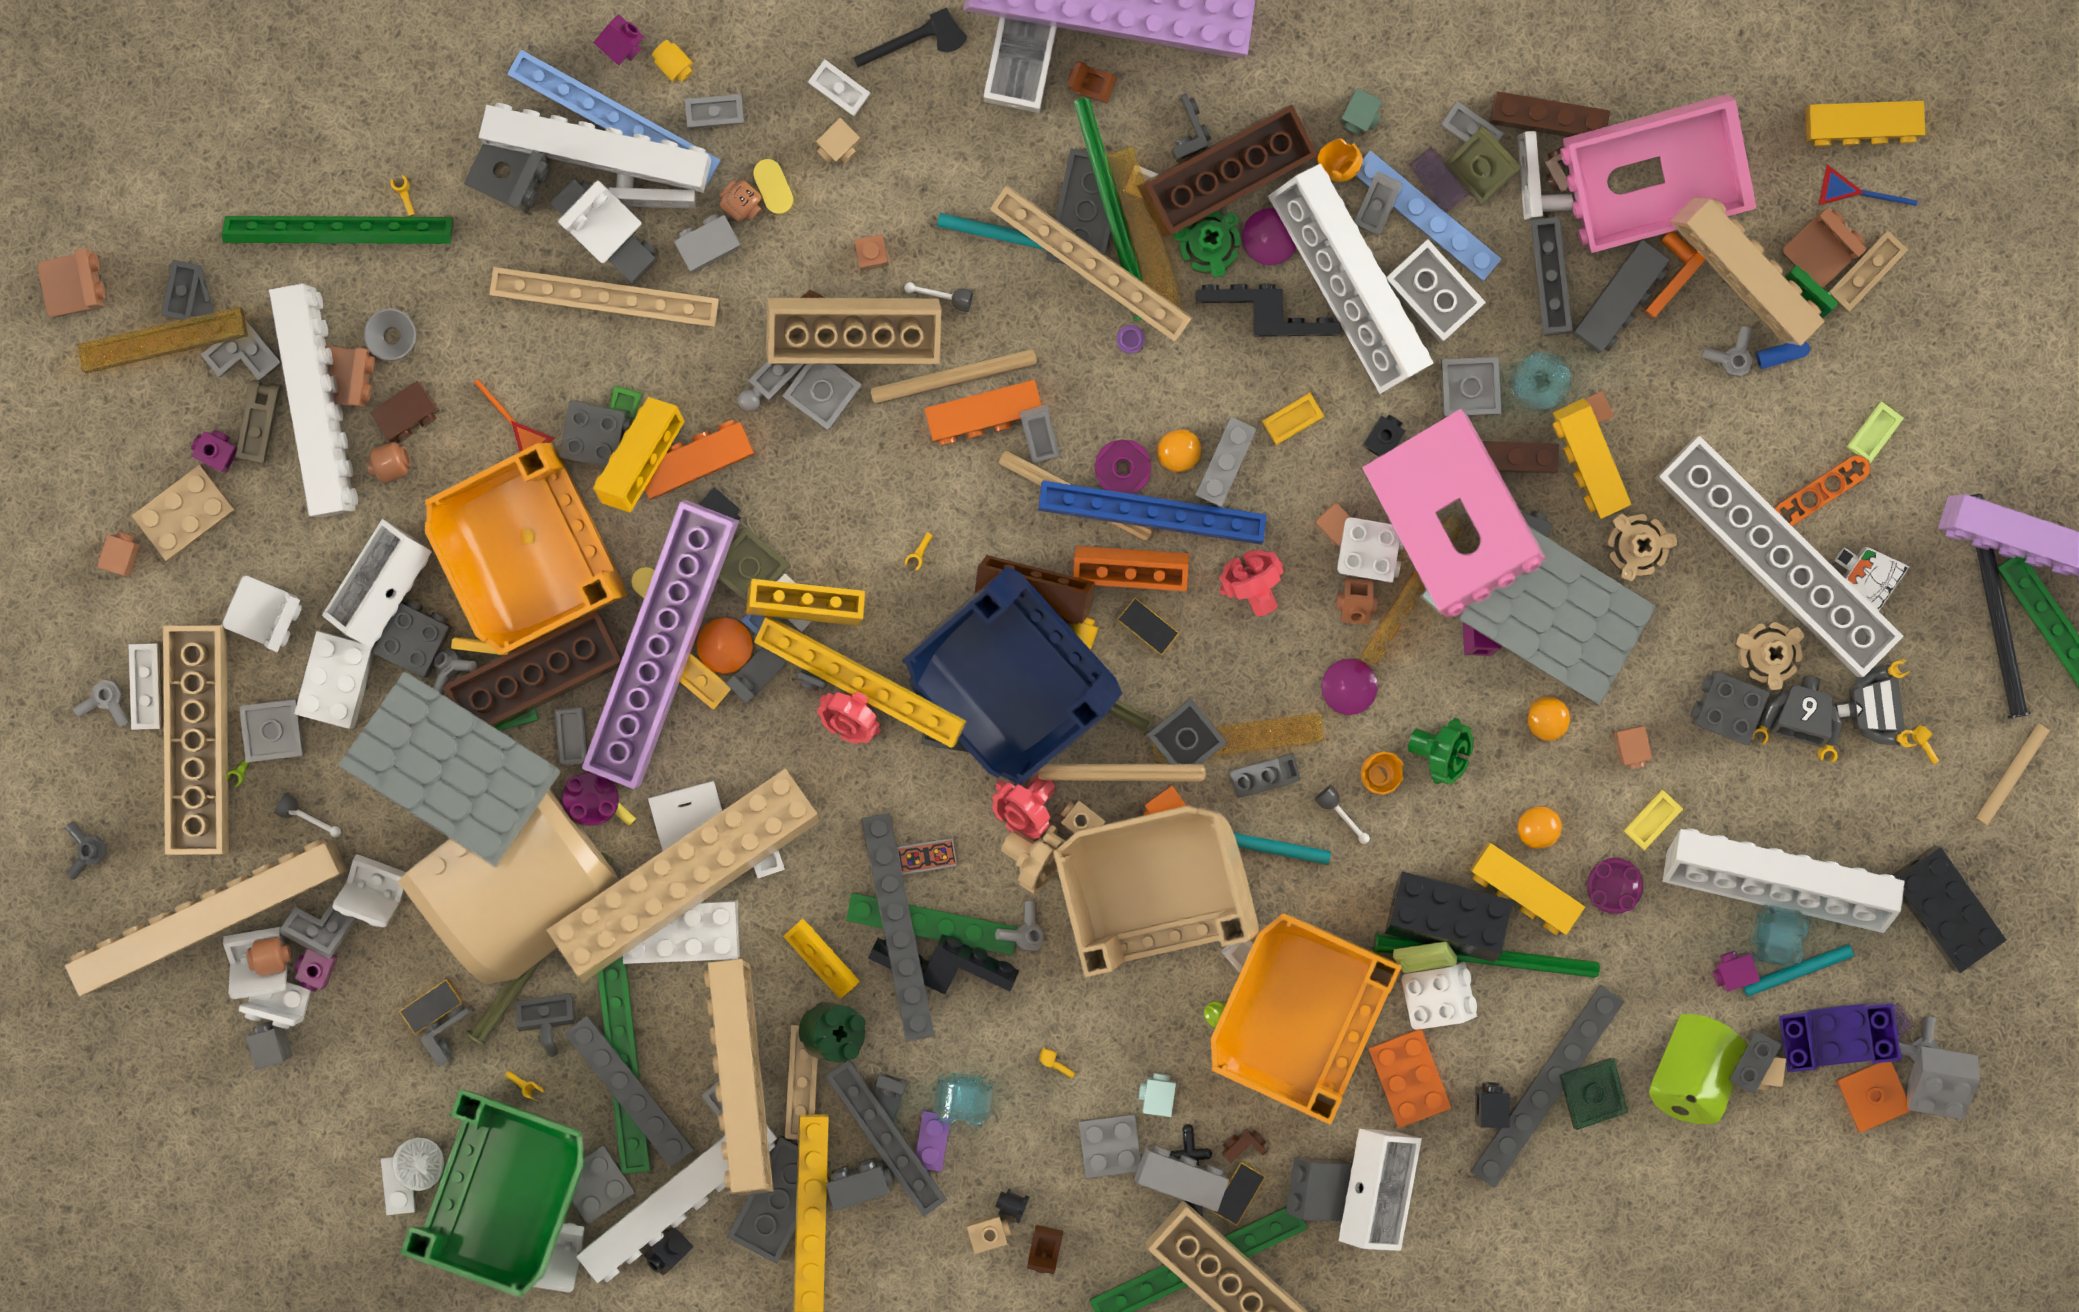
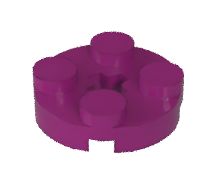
[1095,439,1151,494]

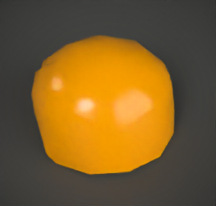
[1316,138,1363,182]
[1156,429,1202,473]
[1527,695,1570,741]
[1360,751,1404,795]
[1517,806,1563,849]

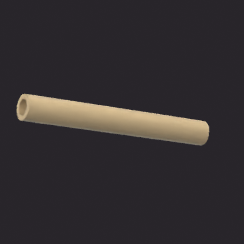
[1975,723,2050,826]

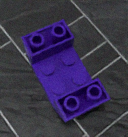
[1779,1002,1902,1072]

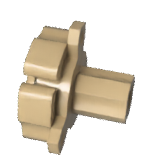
[1606,513,1677,581]
[1735,622,1805,690]
[1001,825,1066,894]

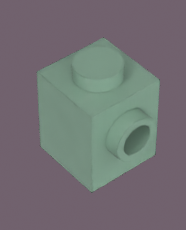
[1340,88,1382,136]

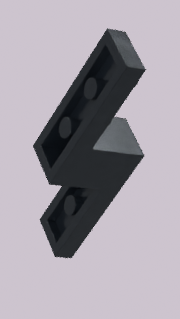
[1196,284,1340,337]
[868,934,1019,995]

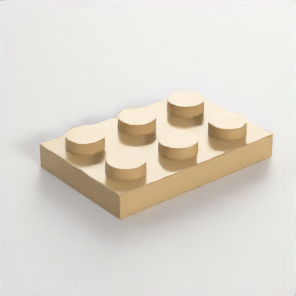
[132,464,235,561]

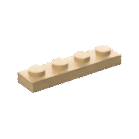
[785,1024,818,1140]

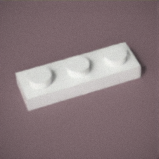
[129,643,162,730]

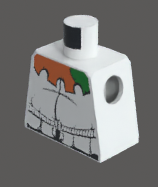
[1834,547,1909,611]

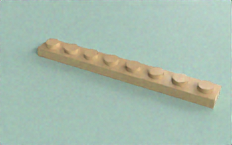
[990,185,1193,342]
[489,267,719,328]

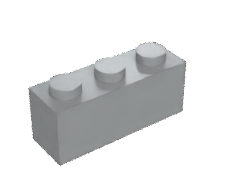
[1195,417,1257,508]
[1134,1145,1229,1212]

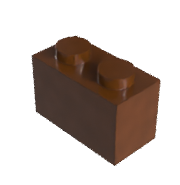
[370,381,440,443]

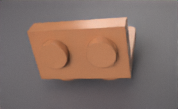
[1782,208,1867,288]
[38,248,106,317]
[325,345,375,408]

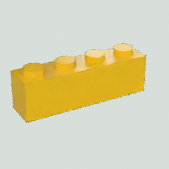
[1805,101,1925,147]
[593,397,685,513]
[1552,398,1632,519]
[745,579,865,626]
[1469,842,1585,936]

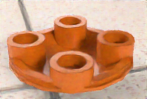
[696,617,753,674]

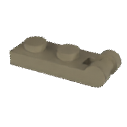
[235,380,281,463]

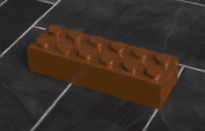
[1137,104,1318,237]
[442,610,622,728]

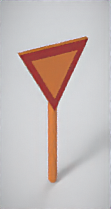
[474,379,555,452]

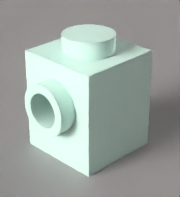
[1139,1073,1176,1117]

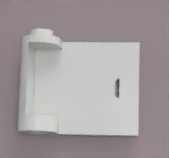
[648,781,722,851]

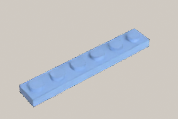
[1355,151,1501,282]

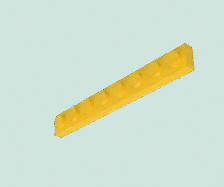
[754,616,966,748]
[793,1114,829,1312]

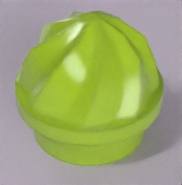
[1204,1001,1226,1028]

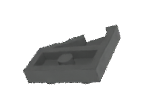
[161,260,217,327]

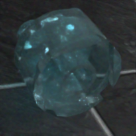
[1510,352,1571,411]
[1752,904,1809,966]
[934,1073,994,1126]

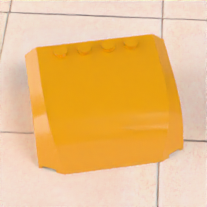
[425,443,627,655]
[1211,913,1402,1125]

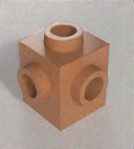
[1336,578,1378,625]

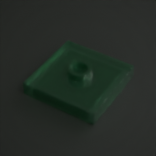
[1560,1057,1628,1130]

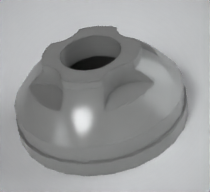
[364,309,417,361]

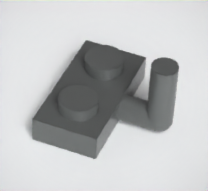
[515,993,575,1057]

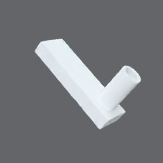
[1517,131,1573,220]
[609,174,697,209]

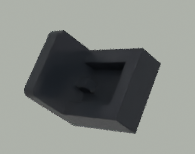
[644,1227,694,1275]

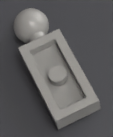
[738,361,806,412]

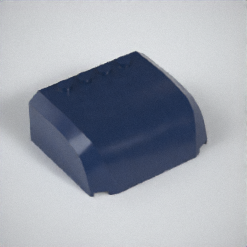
[902,566,1122,786]

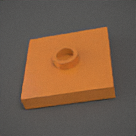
[1836,1062,1911,1133]

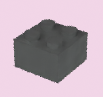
[1146,698,1227,765]

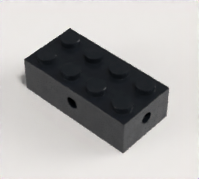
[1892,845,2007,973]
[1385,871,1513,962]

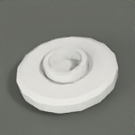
[392,1137,444,1191]

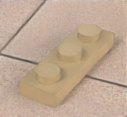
[1828,230,1908,313]

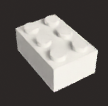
[1386,240,1486,344]
[294,631,375,729]

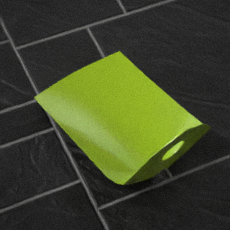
[1649,1014,1747,1124]

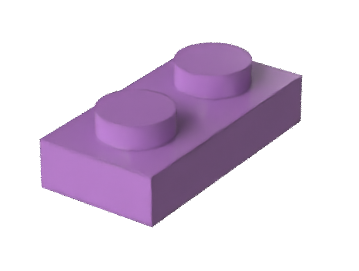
[916,1110,951,1172]

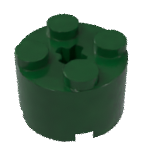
[799,1002,865,1063]

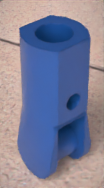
[1755,341,1810,369]

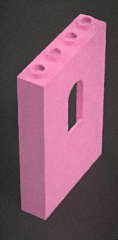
[1561,94,1757,253]
[1362,409,1546,618]

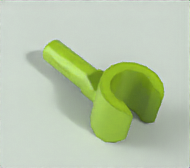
[227,758,250,787]

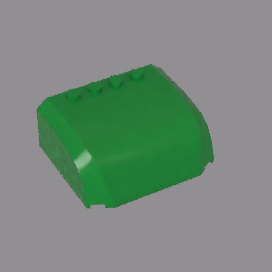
[400,1089,585,1298]

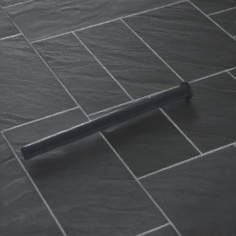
[1969,493,2031,719]

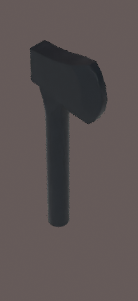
[853,7,967,67]

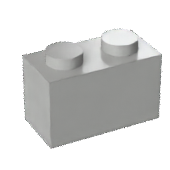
[674,214,742,274]

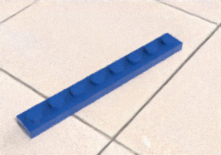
[1038,480,1266,545]

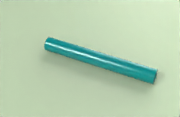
[937,213,1046,250]
[1233,832,1331,865]
[1743,944,1854,997]

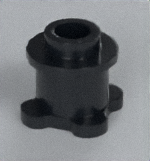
[995,1188,1030,1224]

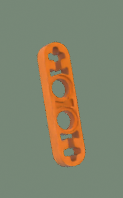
[1774,456,1870,526]

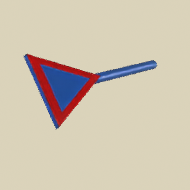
[1818,164,1918,206]

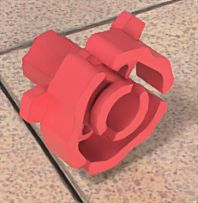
[1219,550,1284,616]
[817,691,881,744]
[992,774,1055,840]

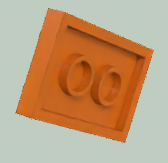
[1368,1029,1451,1128]

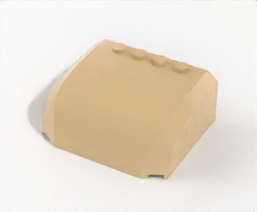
[398,787,621,985]
[1053,806,1260,977]

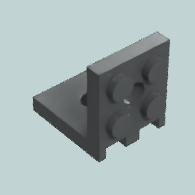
[464,144,551,214]

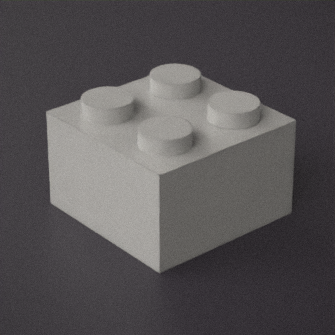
[1906,1046,1980,1119]

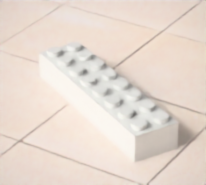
[1268,163,1433,394]
[269,284,358,518]
[1662,829,1904,933]

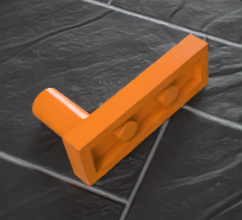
[1642,231,1706,319]

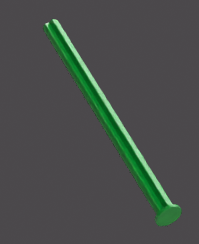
[1074,97,1143,321]
[1373,932,1600,978]

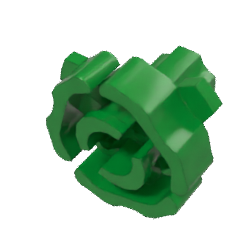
[1173,211,1241,278]
[1408,718,1474,785]

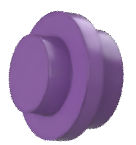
[1116,325,1145,353]

